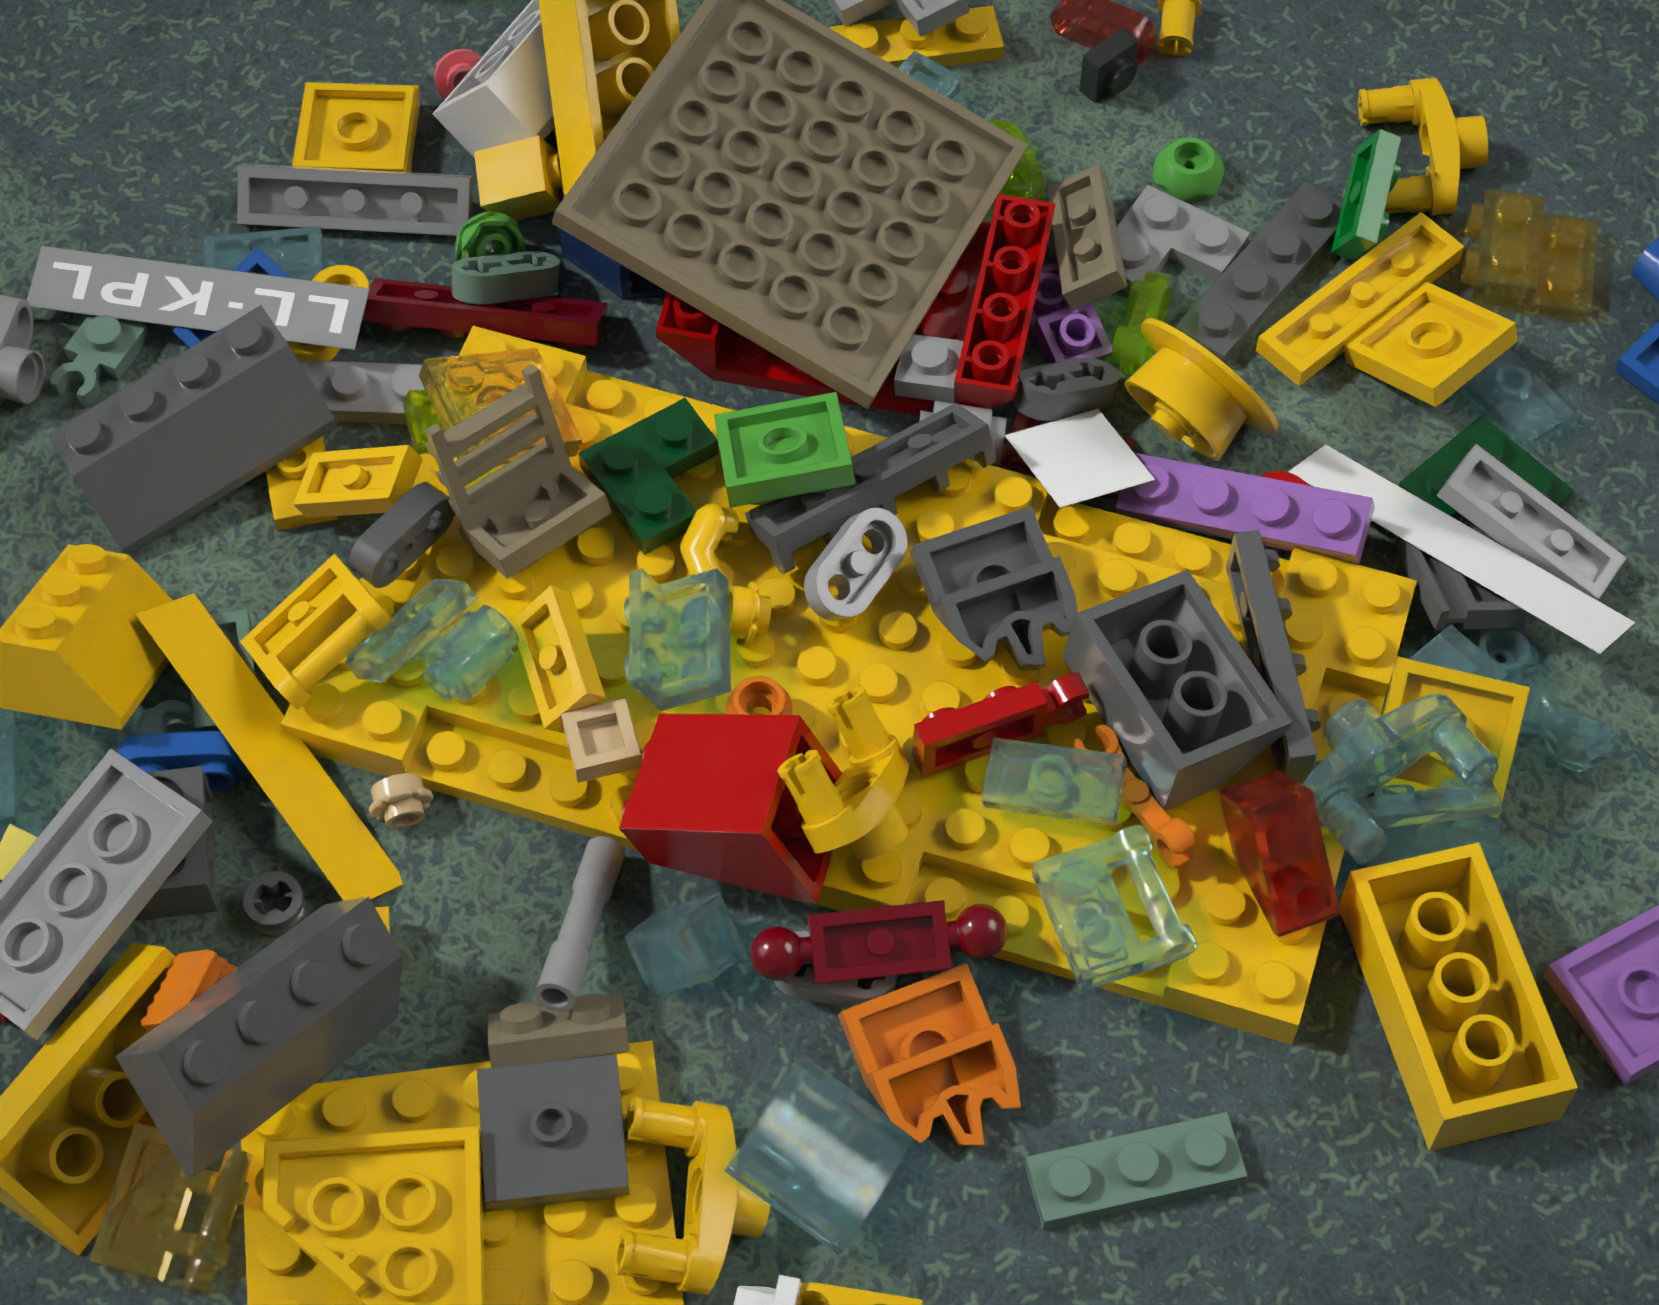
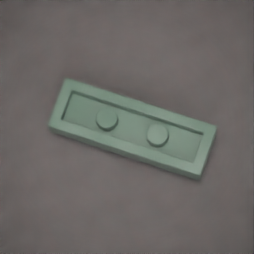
[1025,1112,1248,1230]

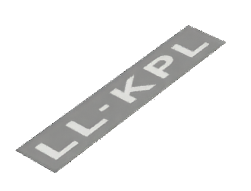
[27,246,370,350]

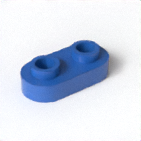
[117,731,248,791]

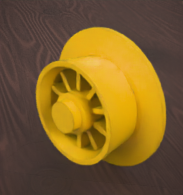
[1124,318,1279,461]

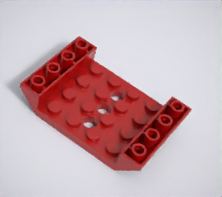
[656,194,1056,416]

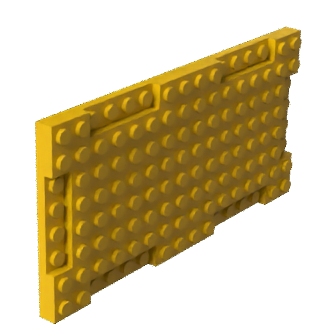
[280,326,1417,1045]

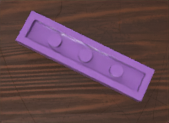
[1115,453,1375,564]

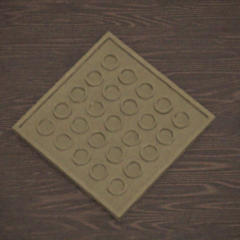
[552,0,1028,409]

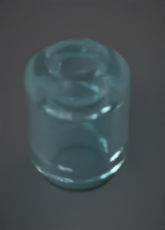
[422,605,519,701]

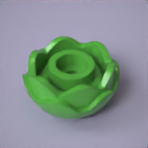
[1152,138,1225,202]
[455,211,526,261]

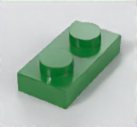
[1331,129,1401,261]

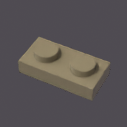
[487,994,630,1068]

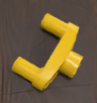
[1358,77,1488,216]
[777,686,909,860]
[614,1097,772,1295]

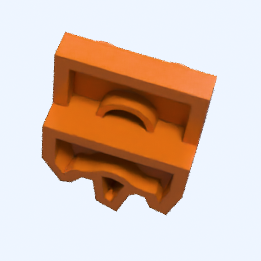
[838,963,1021,1147]

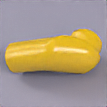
[680,503,739,596]

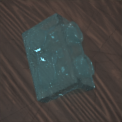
[624,568,731,711]

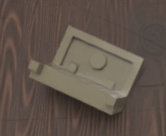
[425,364,612,579]

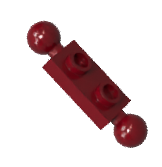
[750,900,1008,984]

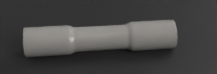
[535,836,625,1012]

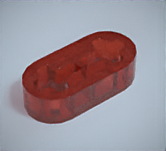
[1050,0,1157,66]

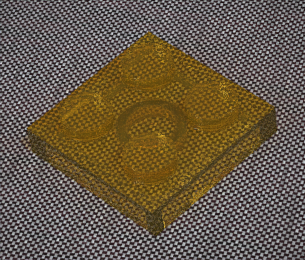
[419,348,582,466]

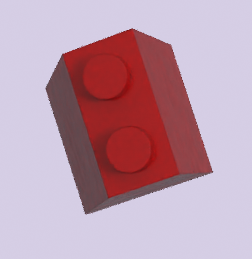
[619,713,842,903]

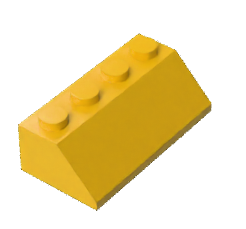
[0,943,175,1256]

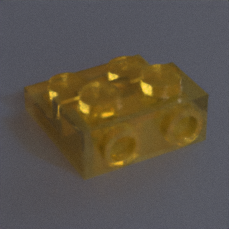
[1461,188,1598,324]

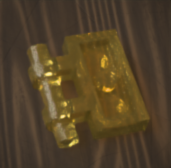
[89,1123,254,1294]

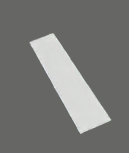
[1288,445,1635,654]

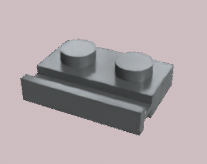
[1395,527,1527,631]

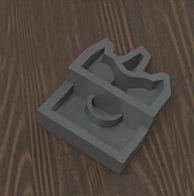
[910,506,1078,671]

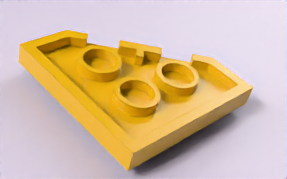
[263,1126,484,1305]

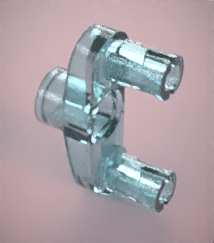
[1298,694,1498,865]

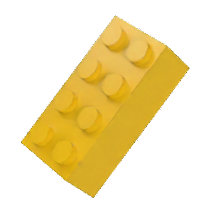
[538,0,681,197]
[1338,842,1578,1151]

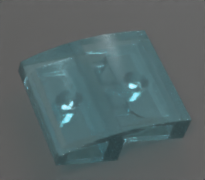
[724,1054,913,1255]

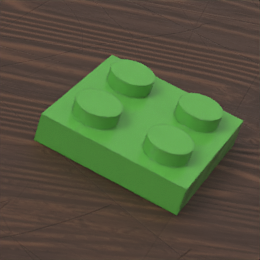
[714,392,856,508]

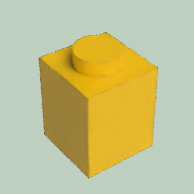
[474,135,564,221]

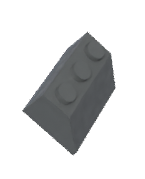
[1063,569,1293,811]

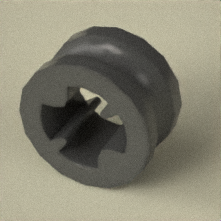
[242,871,307,937]

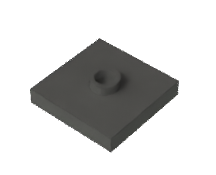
[477,1054,630,1211]

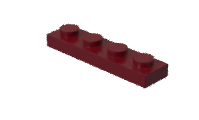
[362,278,608,350]

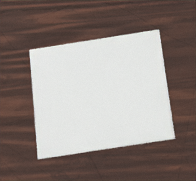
[1005,409,1155,508]

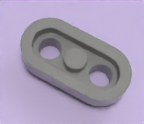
[804,508,907,621]

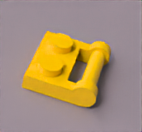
[240,553,394,710]

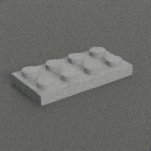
[0,749,213,1040]

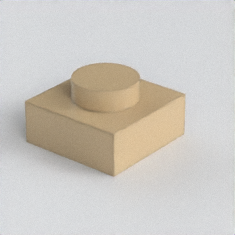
[561,698,642,783]

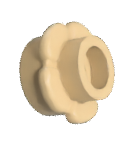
[369,773,433,829]

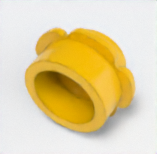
[723,581,771,644]

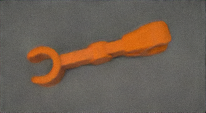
[1073,725,1195,868]

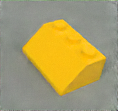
[0,544,173,730]

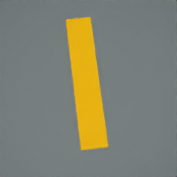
[136,593,403,901]

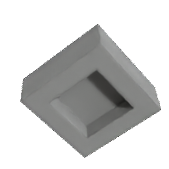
[894,334,963,403]

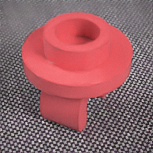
[434,49,482,100]

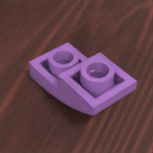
[1029,261,1114,363]

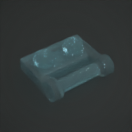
[1032,825,1198,991]

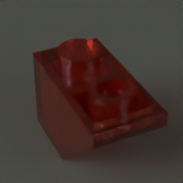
[1218,770,1340,937]

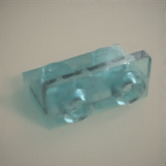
[1358,776,1504,868]

